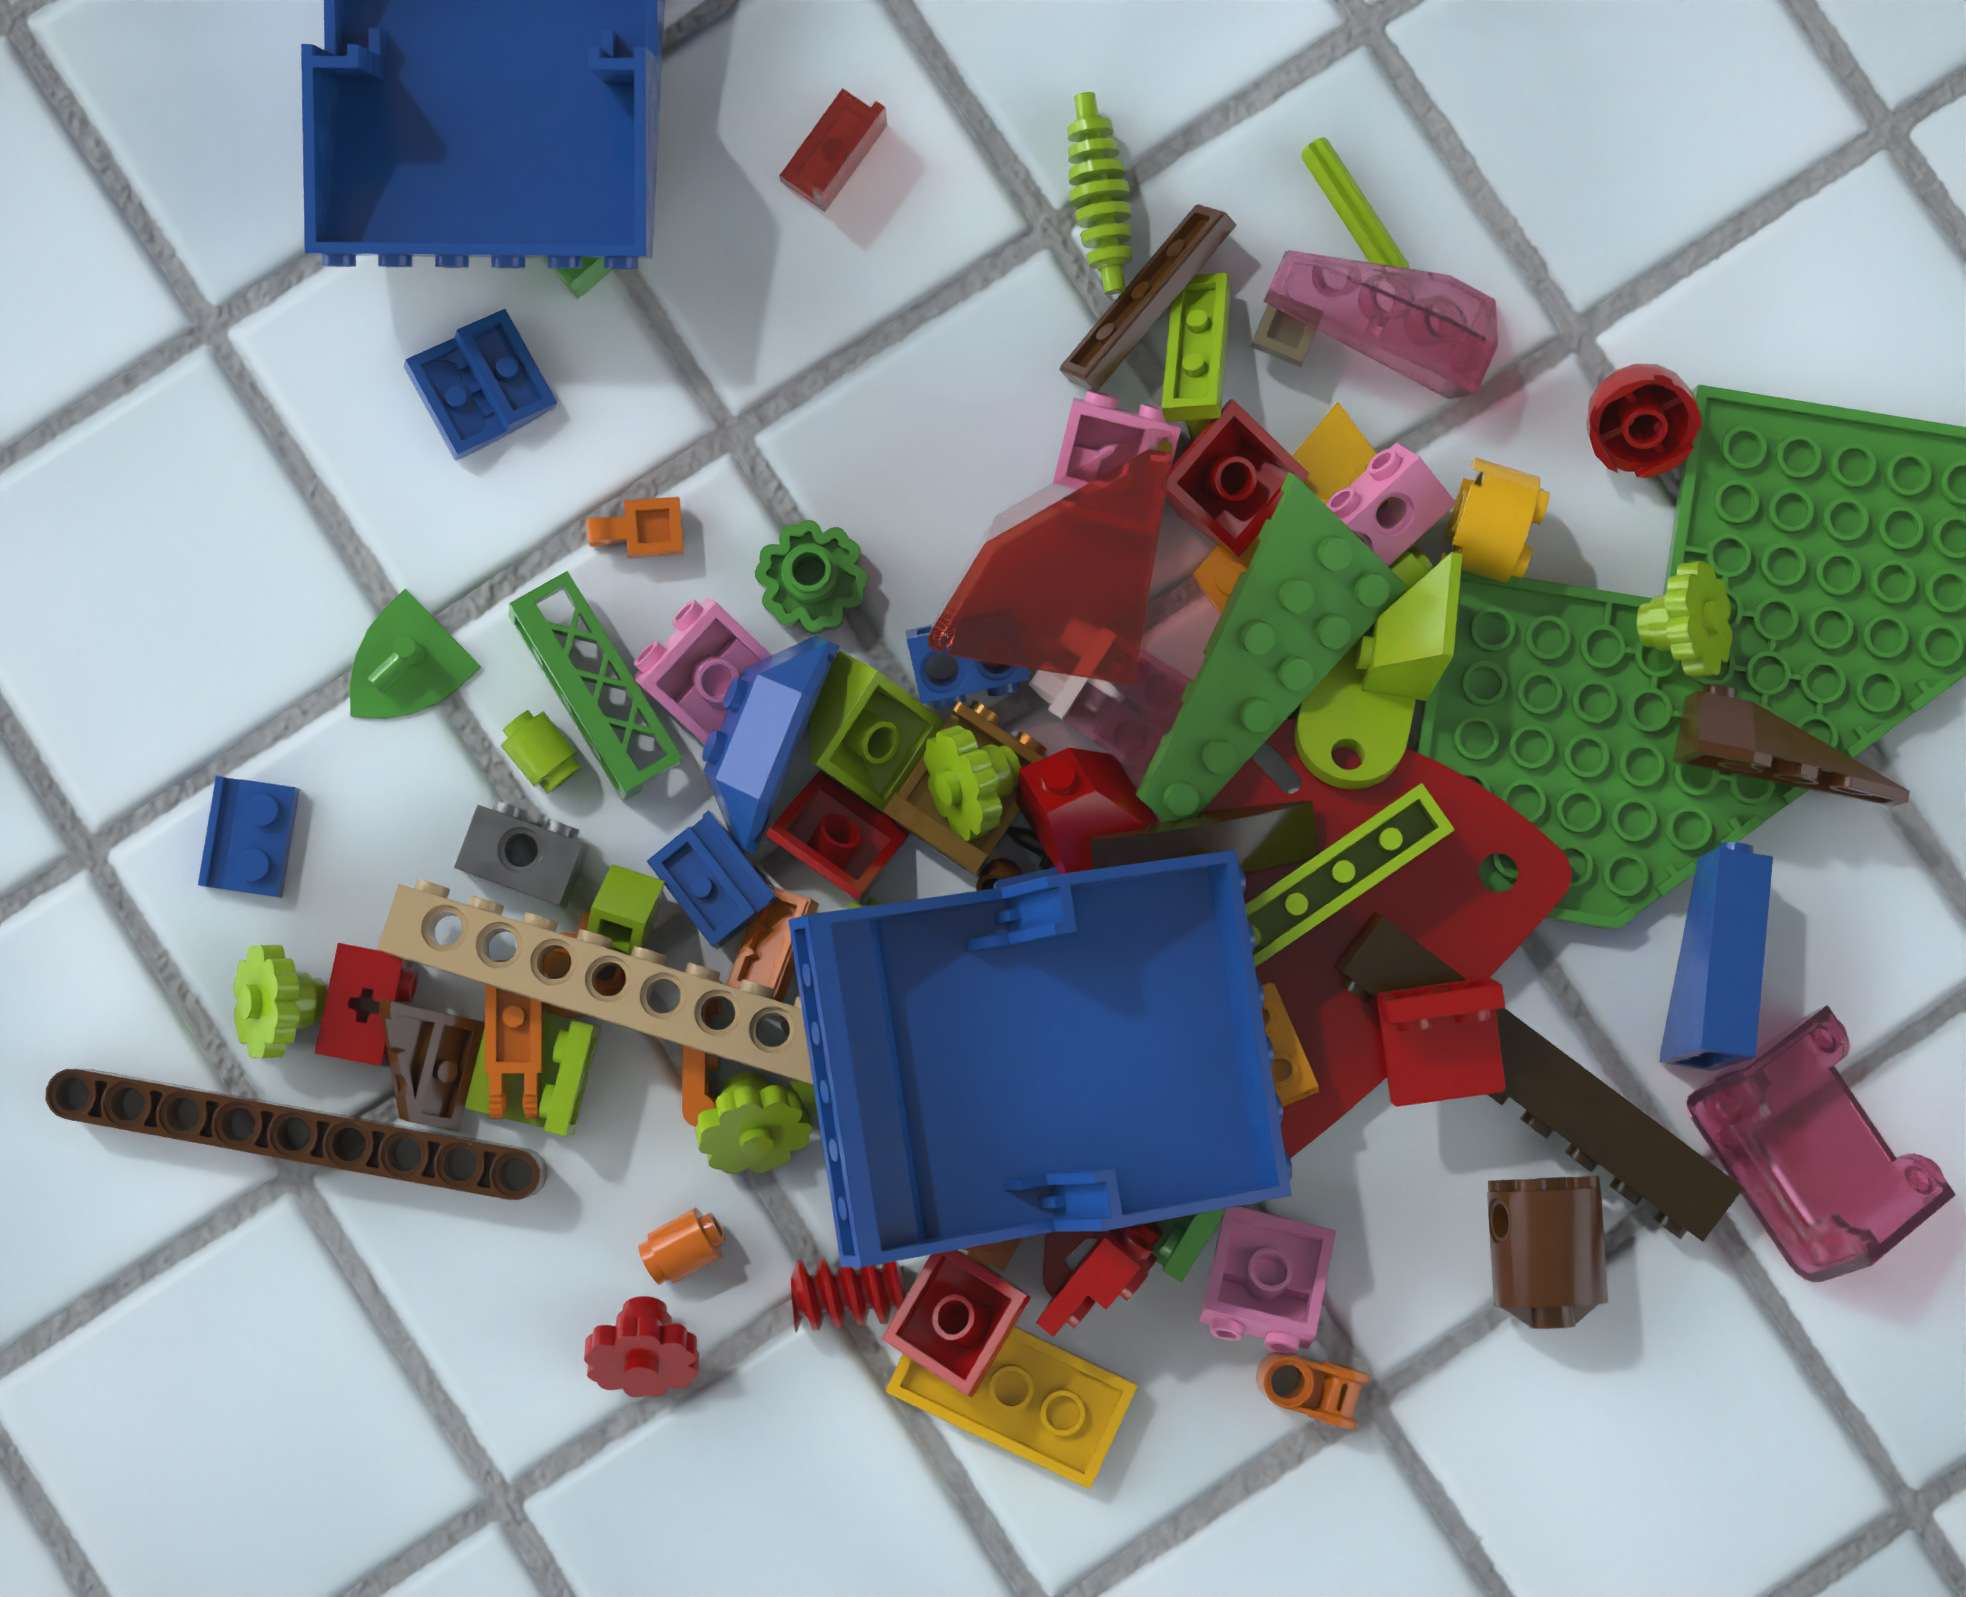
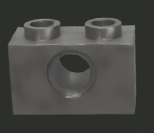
[454,800,589,908]

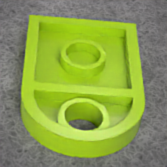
[1294,629,1416,789]

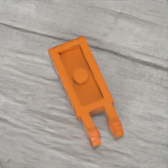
[485,960,544,1119]

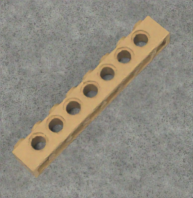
[377,879,813,1086]

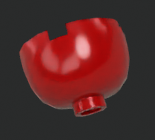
[1586,364,1702,478]

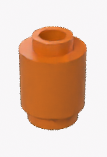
[638,1208,726,1285]

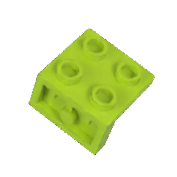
[465,1012,602,1136]

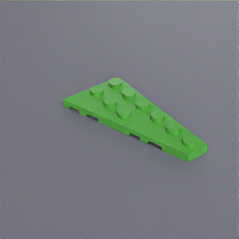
[1135,472,1407,821]

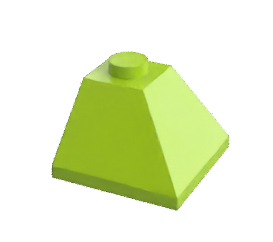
[1355,552,1463,701]
[809,651,945,813]

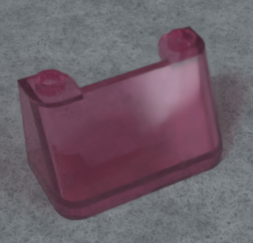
[1687,1005,1956,1282]

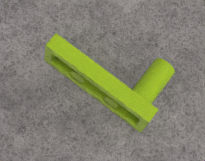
[1161,272,1232,443]

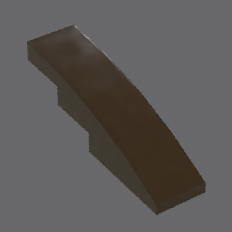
[1090,799,1318,873]

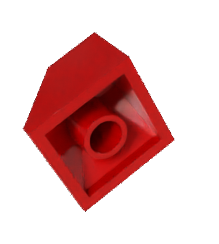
[1016,747,1156,874]

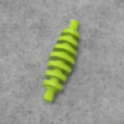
[1067,92,1132,295]

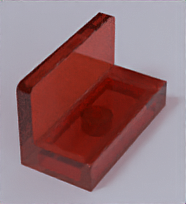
[779,88,888,212]

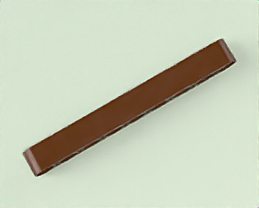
[45,1069,547,1200]

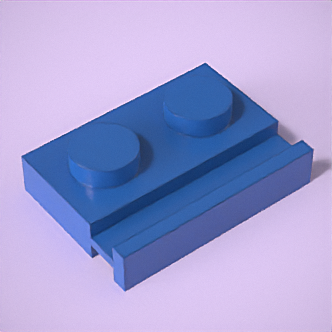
[198,776,300,898]
[646,810,780,950]

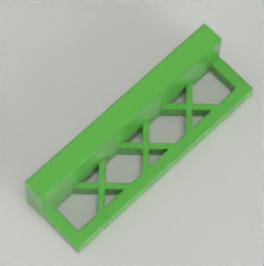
[508,571,683,802]

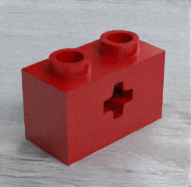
[315,943,419,1067]

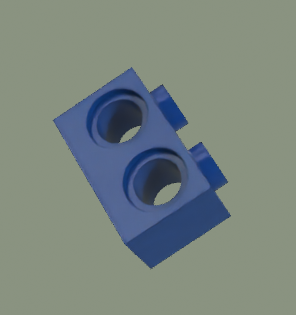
[905,606,1030,708]

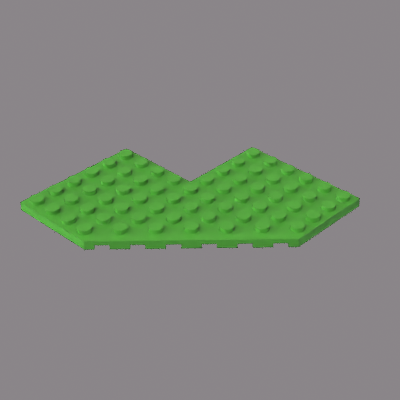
[1416,384,1966,930]

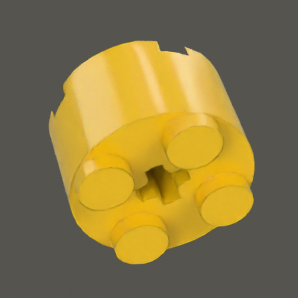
[1440,457,1550,584]

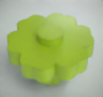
[1637,561,1732,677]
[924,725,1021,841]
[233,945,327,1058]
[695,1072,812,1174]

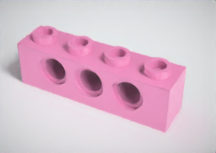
[1326,443,1456,567]

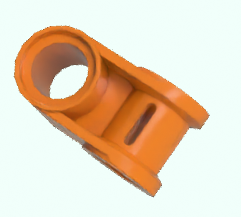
[1256,1352,1371,1430]

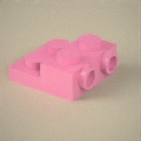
[1046,390,1181,535]
[633,597,772,745]
[1198,1206,1336,1355]

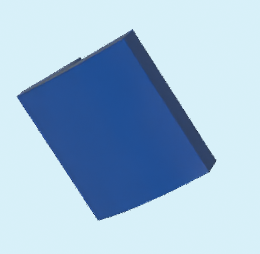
[404,309,557,461]

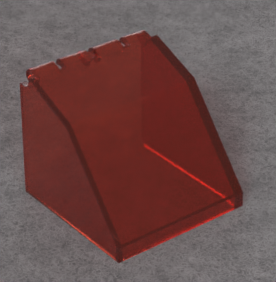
[927,428,1173,685]

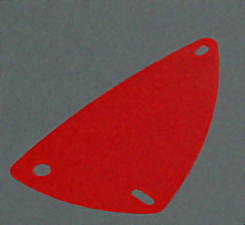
[1043,719,1572,1297]

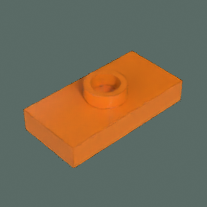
[726,887,819,1002]

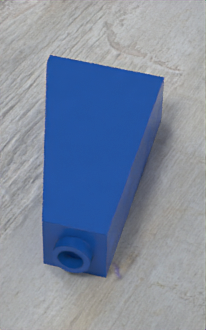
[1659,842,1773,1071]

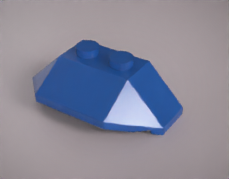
[702,636,839,854]

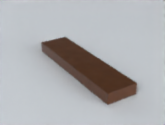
[1059,204,1237,393]

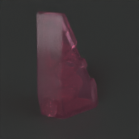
[1263,250,1498,399]

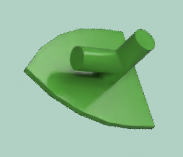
[349,589,481,719]

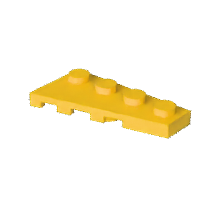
[1192,402,1388,615]

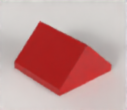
[1158,399,1310,557]
[766,770,910,904]
[881,1250,1031,1398]

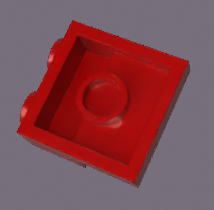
[1035,1222,1163,1337]

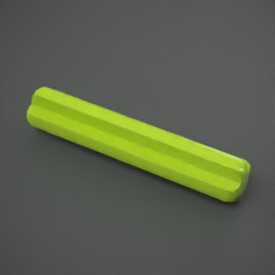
[1301,137,1409,285]

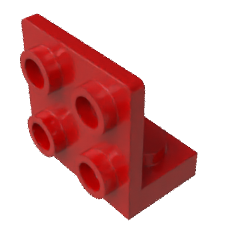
[1376,977,1506,1107]

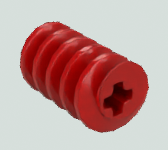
[791,1257,906,1333]

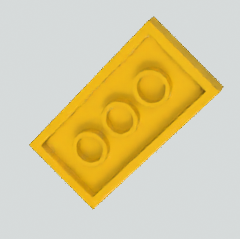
[885,1326,1138,1489]

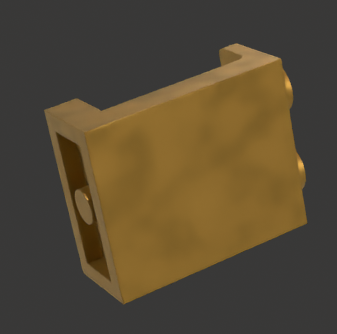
[883,700,1047,877]

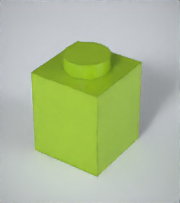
[587,864,665,956]

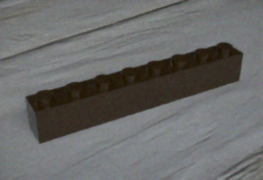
[1334,912,1744,1242]

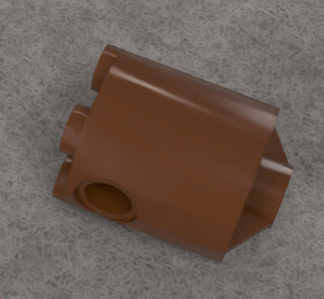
[1487,1176,1609,1329]

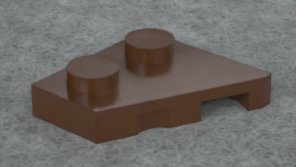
[379,999,485,1132]

